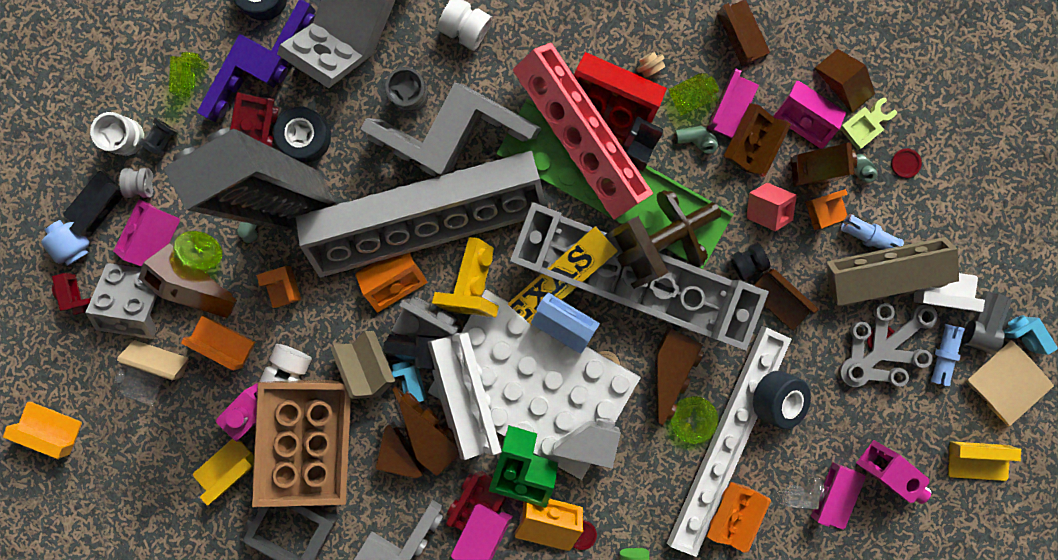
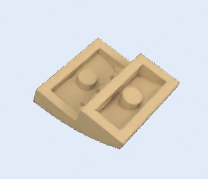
[965,340,1054,427]

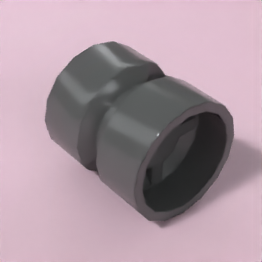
[385,67,429,113]

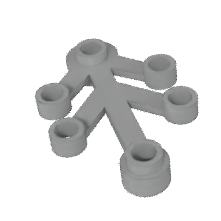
[840,303,938,387]

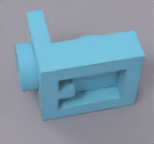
[1004,315,1058,355]
[391,362,426,402]

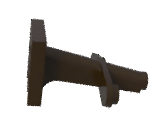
[604,190,721,289]

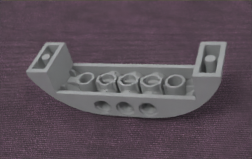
[510,202,769,351]

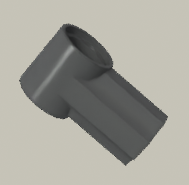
[962,291,1012,355]

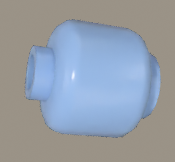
[41,220,90,266]

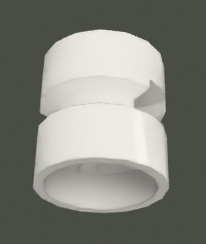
[437,0,492,51]
[90,112,144,156]
[259,344,312,382]

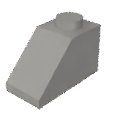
[553,418,621,469]

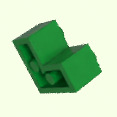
[489,425,559,508]

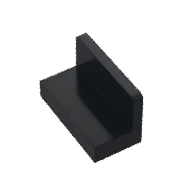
[63,171,124,237]

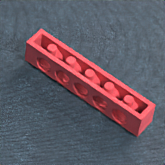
[512,43,653,220]

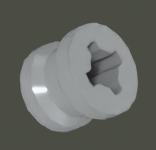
[119,168,153,198]

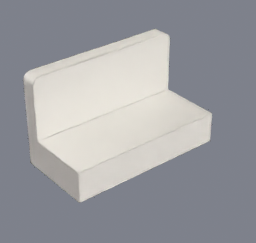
[913,273,985,312]

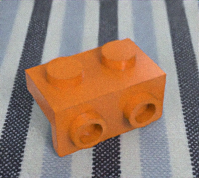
[706,482,771,553]

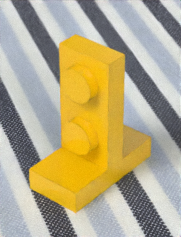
[432,237,499,318]

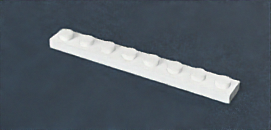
[667,326,792,557]

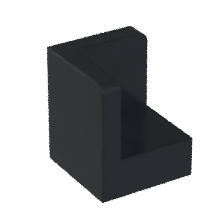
[622,116,663,172]

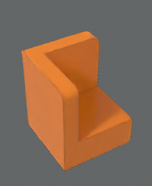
[805,189,848,230]
[256,266,301,308]

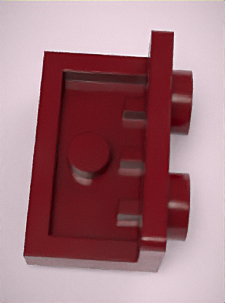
[230,92,278,147]
[446,471,507,531]

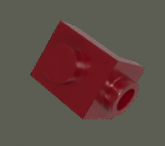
[52,273,91,315]

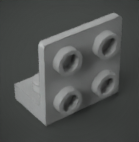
[85,263,157,339]
[392,297,460,337]

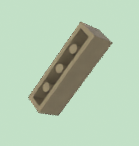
[826,237,959,306]

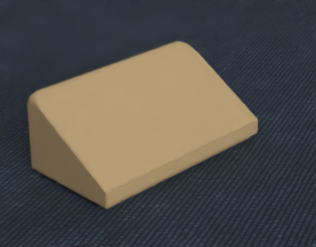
[117,340,189,380]

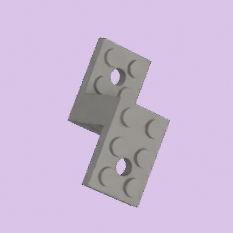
[277,0,395,88]
[361,82,542,176]

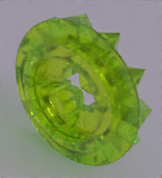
[173,231,222,273]
[670,396,718,444]

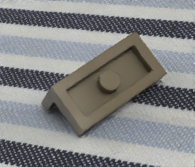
[331,331,395,399]

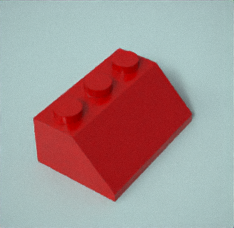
[574,52,667,145]

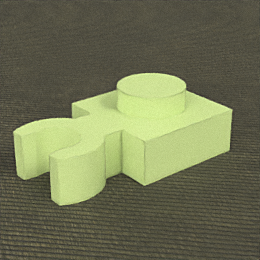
[840,98,897,150]

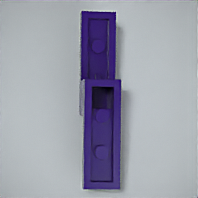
[196,0,316,122]

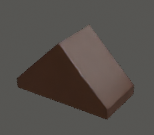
[814,49,875,113]
[376,421,425,478]

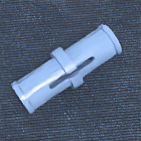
[841,214,904,250]
[930,324,965,386]

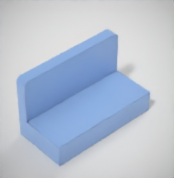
[531,292,600,353]

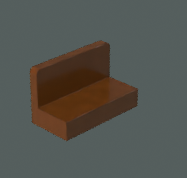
[717,0,770,66]
[753,269,819,331]

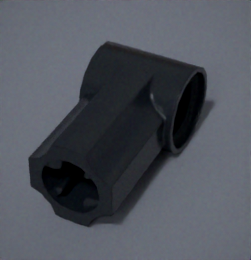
[383,334,442,369]

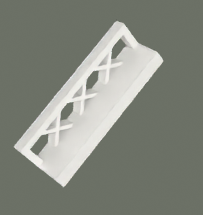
[428,333,501,460]

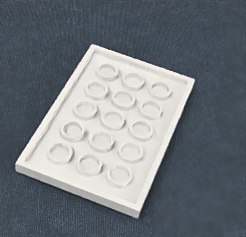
[428,289,641,480]

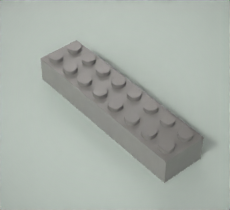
[296,151,547,277]

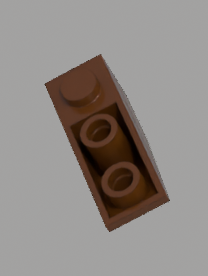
[791,143,857,187]
[138,243,237,318]
[655,327,704,425]
[392,386,459,476]

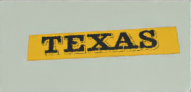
[508,226,618,325]

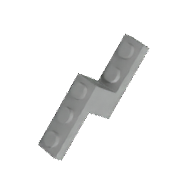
[354,500,443,560]

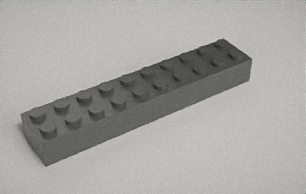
[163,128,337,231]

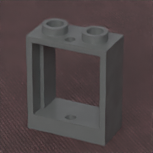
[242,505,339,560]

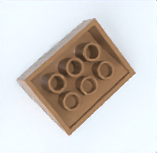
[252,380,351,507]

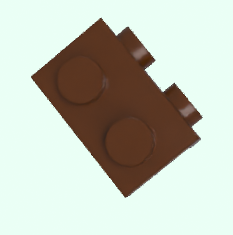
[723,103,791,177]

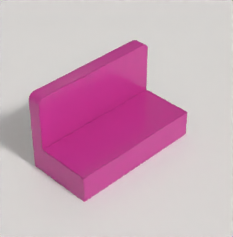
[707,69,759,139]
[773,81,846,149]
[113,199,180,267]
[811,462,866,529]
[451,504,513,560]

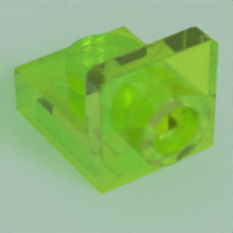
[169,52,209,97]
[668,73,719,116]

